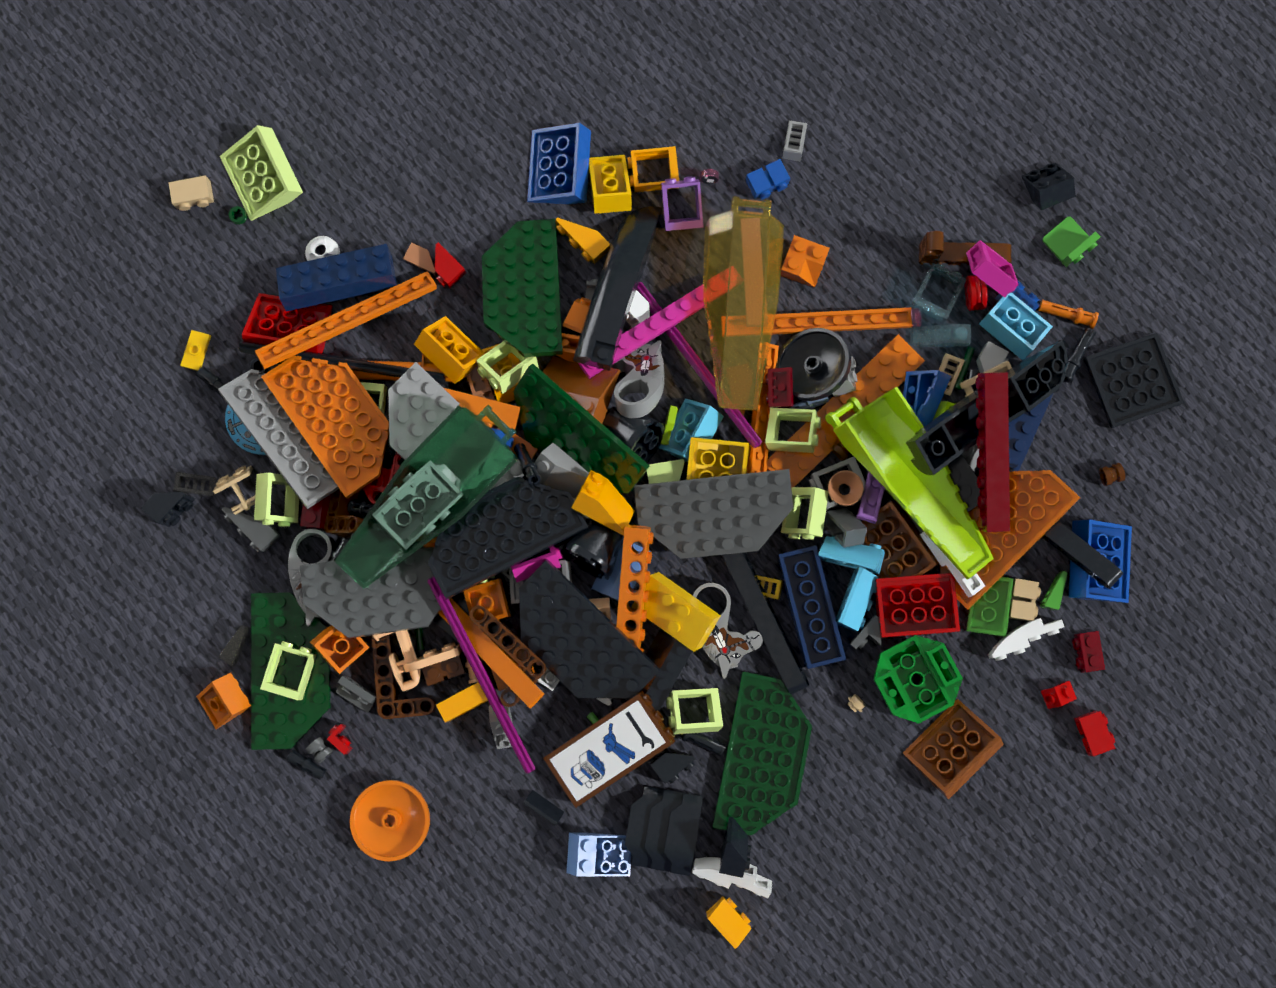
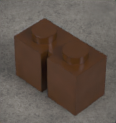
[422,654,467,686]

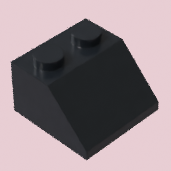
[719,816,751,878]

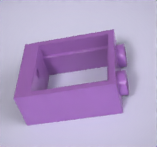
[661,177,703,231]

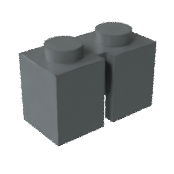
[824,508,867,548]

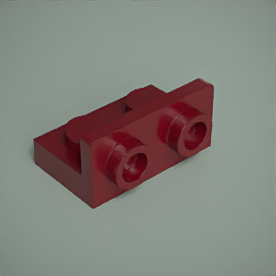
[765,367,793,408]
[1072,631,1106,673]

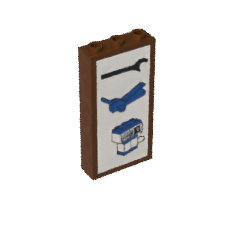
[543,691,675,808]

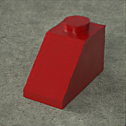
[435,242,466,288]

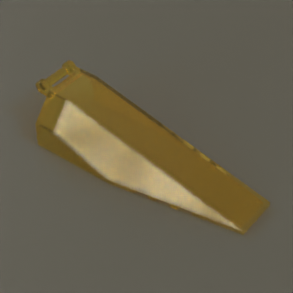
[703,196,784,411]

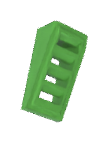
[1040,571,1068,611]

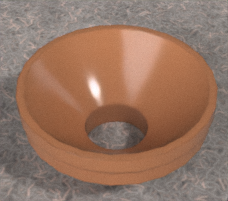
[828,470,864,506]

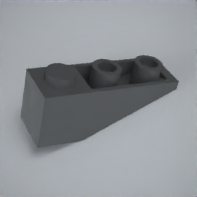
[221,507,282,552]

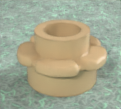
[848,694,866,712]

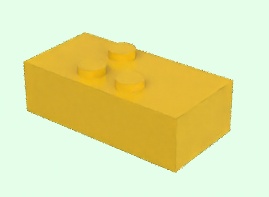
[632,572,721,652]

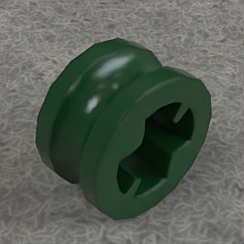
[229,206,248,225]

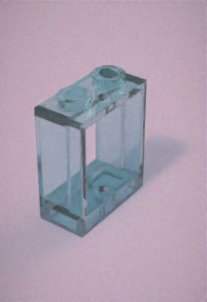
[910,263,967,323]

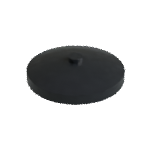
[775,328,851,401]

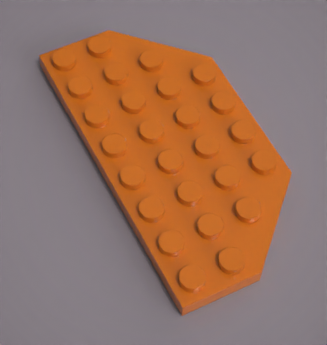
[261,356,389,499]
[940,470,1080,610]

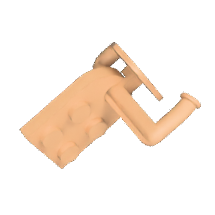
[372,630,462,691]

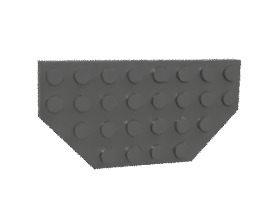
[634,469,793,559]
[300,547,450,638]

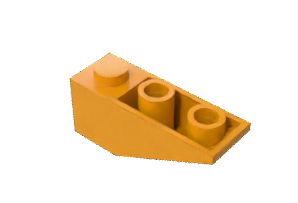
[555,218,611,264]

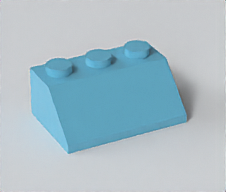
[979,292,1053,360]
[659,398,724,463]
[818,536,885,575]
[836,567,879,632]

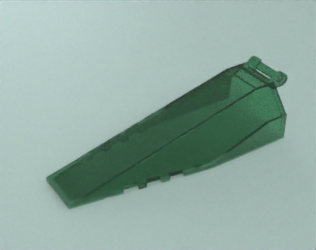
[335,404,518,589]

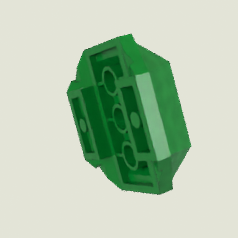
[873,635,963,723]

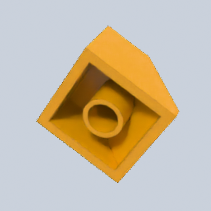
[706,896,751,949]

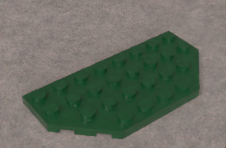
[482,219,563,357]
[513,363,650,493]
[251,592,331,750]
[712,672,812,836]

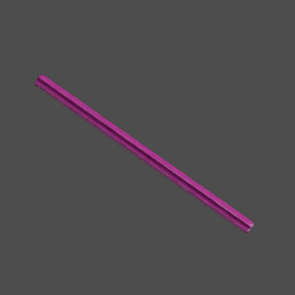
[637,282,762,448]
[428,576,535,773]

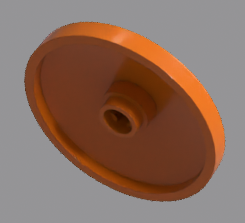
[350,780,430,861]

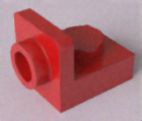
[327,724,353,755]

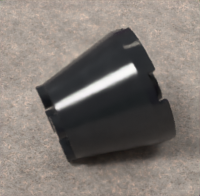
[603,406,664,463]
[559,518,624,580]

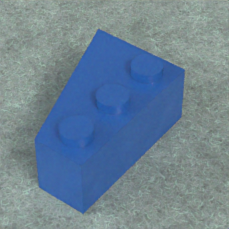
[903,370,951,426]

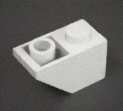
[626,290,650,328]

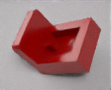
[1041,680,1077,709]

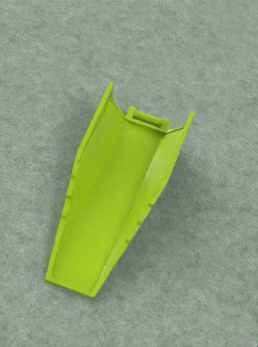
[825,387,994,579]

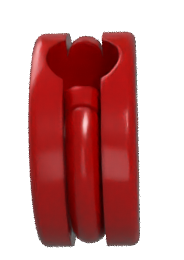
[965,275,987,311]

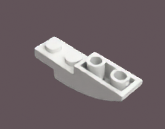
[920,532,985,598]
[988,618,1064,661]
[692,857,772,898]

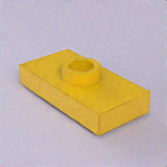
[180,330,211,371]

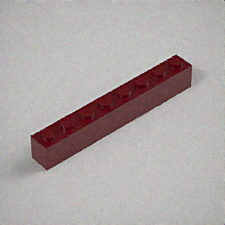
[975,372,1010,532]

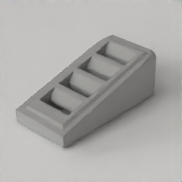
[782,120,807,162]

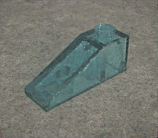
[909,324,971,348]

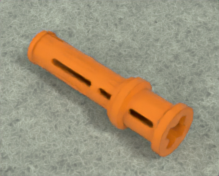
[1038,299,1099,329]

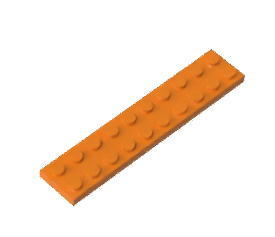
[767,334,925,487]

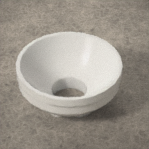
[305,236,340,261]

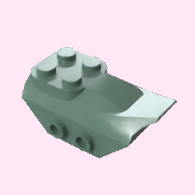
[372,460,464,549]

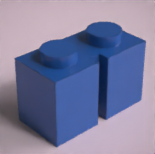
[746,159,790,200]

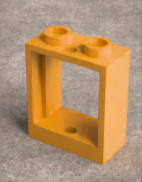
[628,146,679,192]
[436,682,488,722]

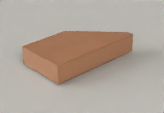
[403,243,436,275]

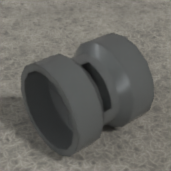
[305,737,333,764]

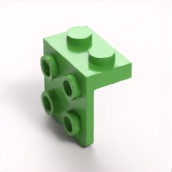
[1042,217,1100,267]

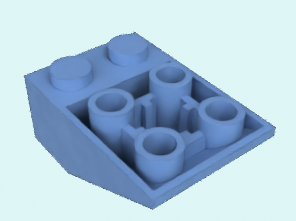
[567,833,631,876]

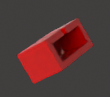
[1074,711,1115,756]

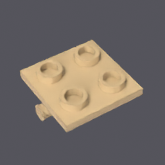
[213,466,255,515]

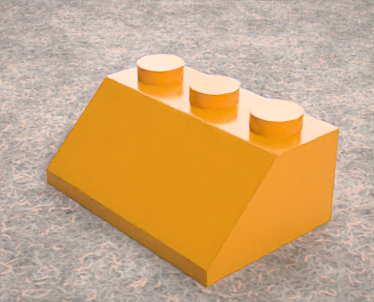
[414,316,485,384]

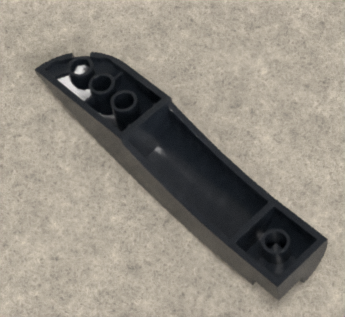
[573,206,663,371]
[906,340,1068,475]

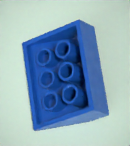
[527,123,591,204]
[1069,520,1132,603]

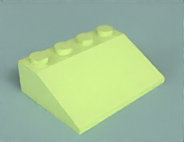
[220,125,303,221]

